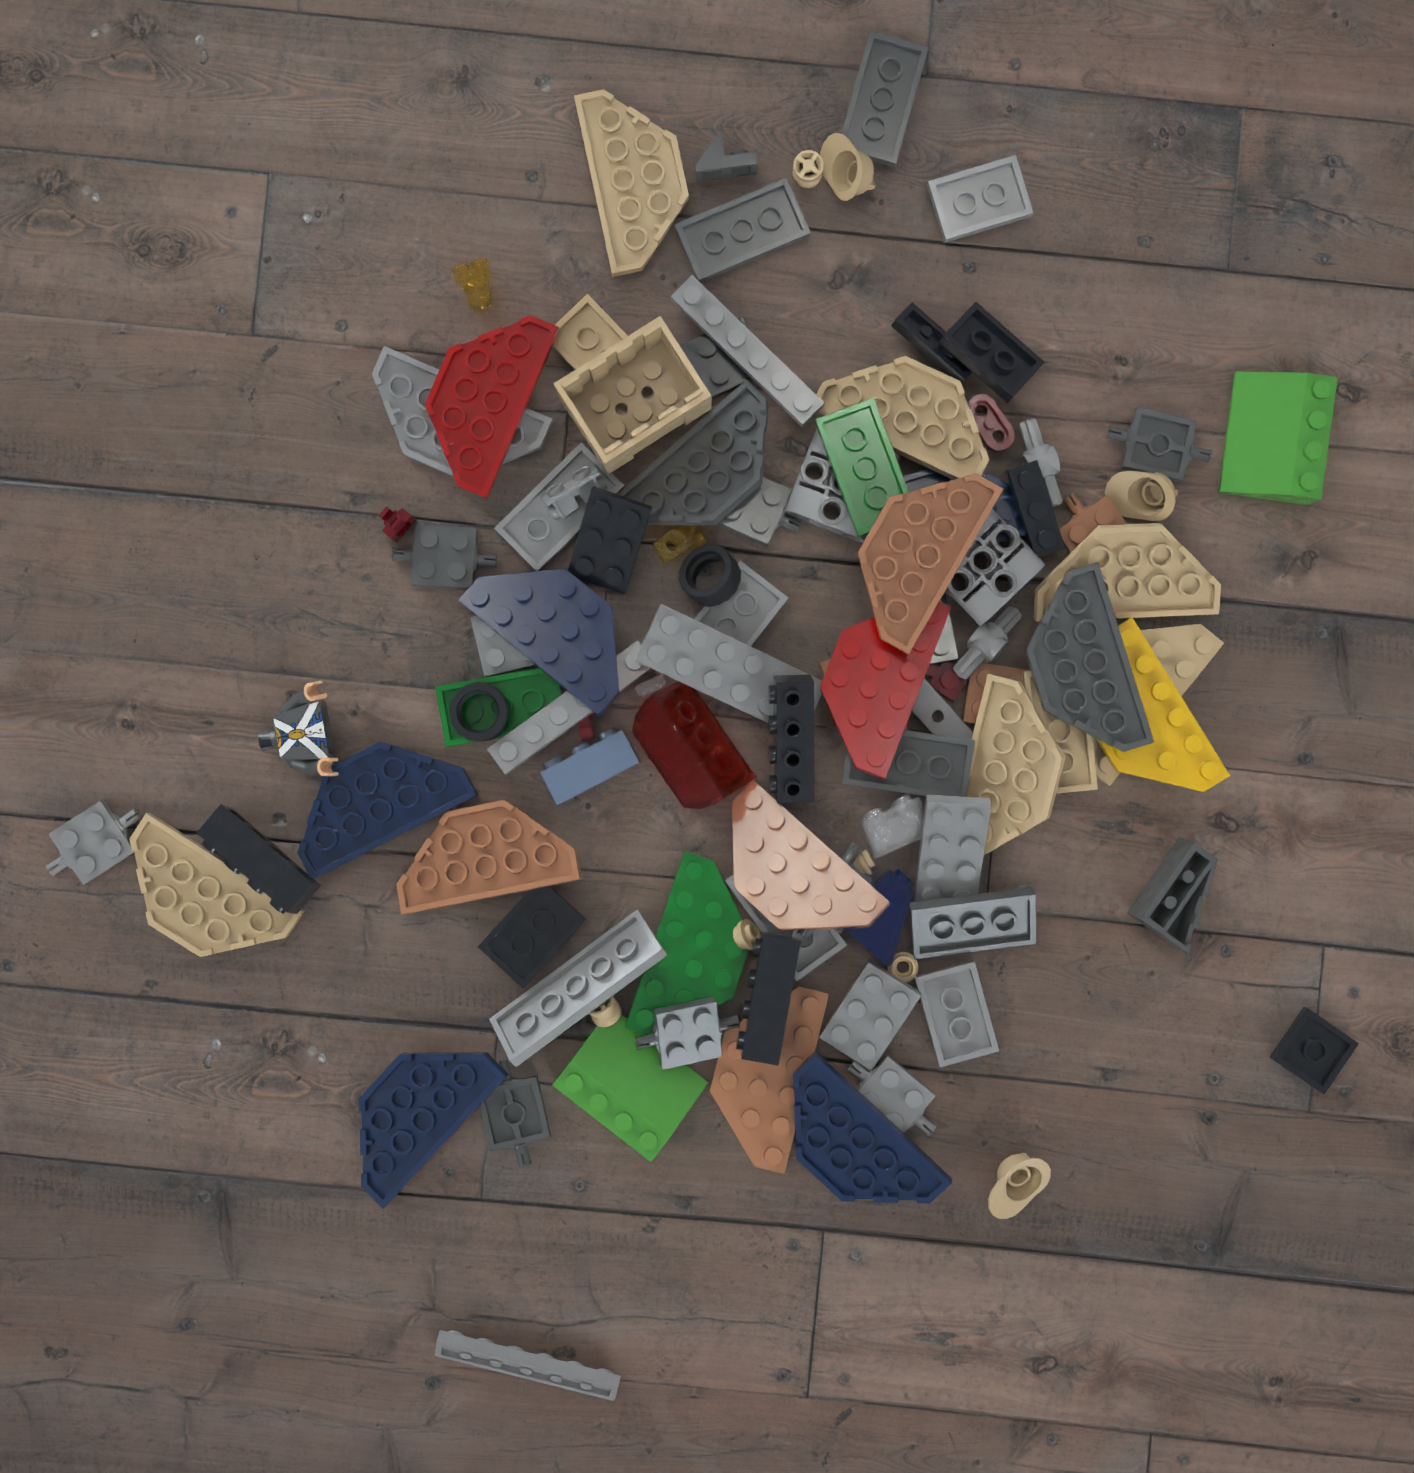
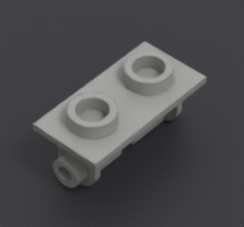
[542,466,607,519]

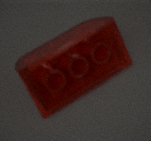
[632,681,757,809]

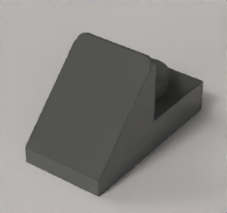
[695,133,757,182]

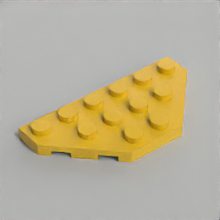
[1095,617,1230,792]

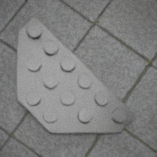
[372,346,553,477]

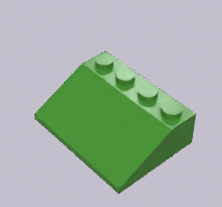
[1218,371,1338,505]
[552,1013,708,1162]

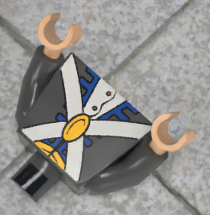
[258,681,339,776]

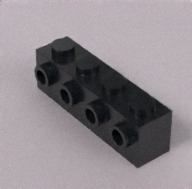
[768,674,814,804]
[197,804,321,914]
[736,932,801,1066]

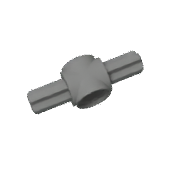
[1019,419,1062,507]
[953,606,1022,679]

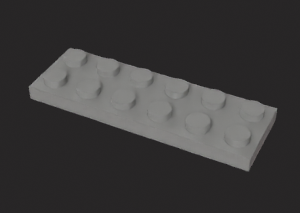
[634,604,822,723]
[489,909,667,1067]

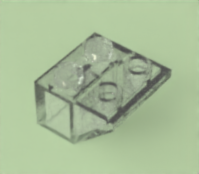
[859,795,924,860]

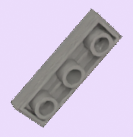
[911,678,973,740]

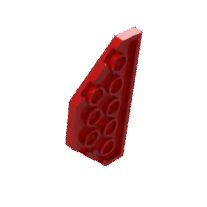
[425,315,560,499]
[819,602,952,780]

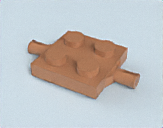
[1059,492,1127,553]

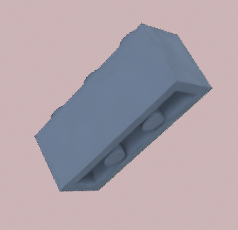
[540,727,641,805]

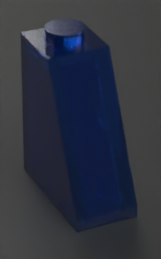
[844,868,914,967]

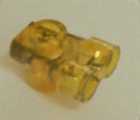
[452,258,492,311]
[653,525,707,563]

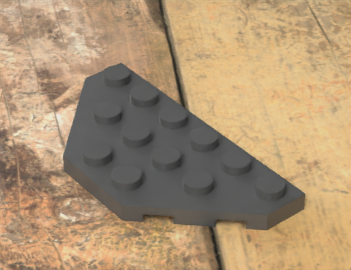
[618,380,769,526]
[1025,562,1154,752]

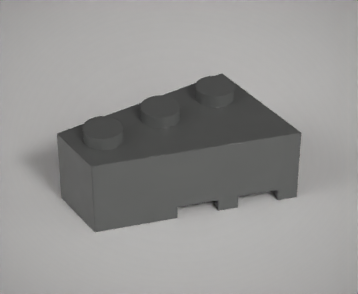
[1127,837,1218,954]

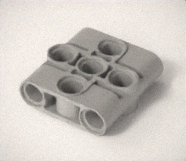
[784,428,900,543]
[945,508,1045,626]

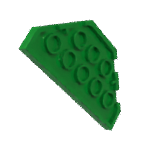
[625,851,748,1035]

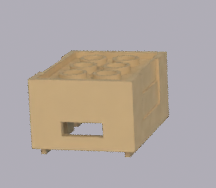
[553,316,712,475]

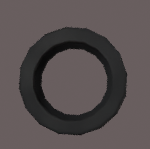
[679,544,741,607]
[449,682,510,742]

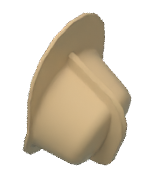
[820,133,876,201]
[1105,471,1178,521]
[988,1153,1051,1219]

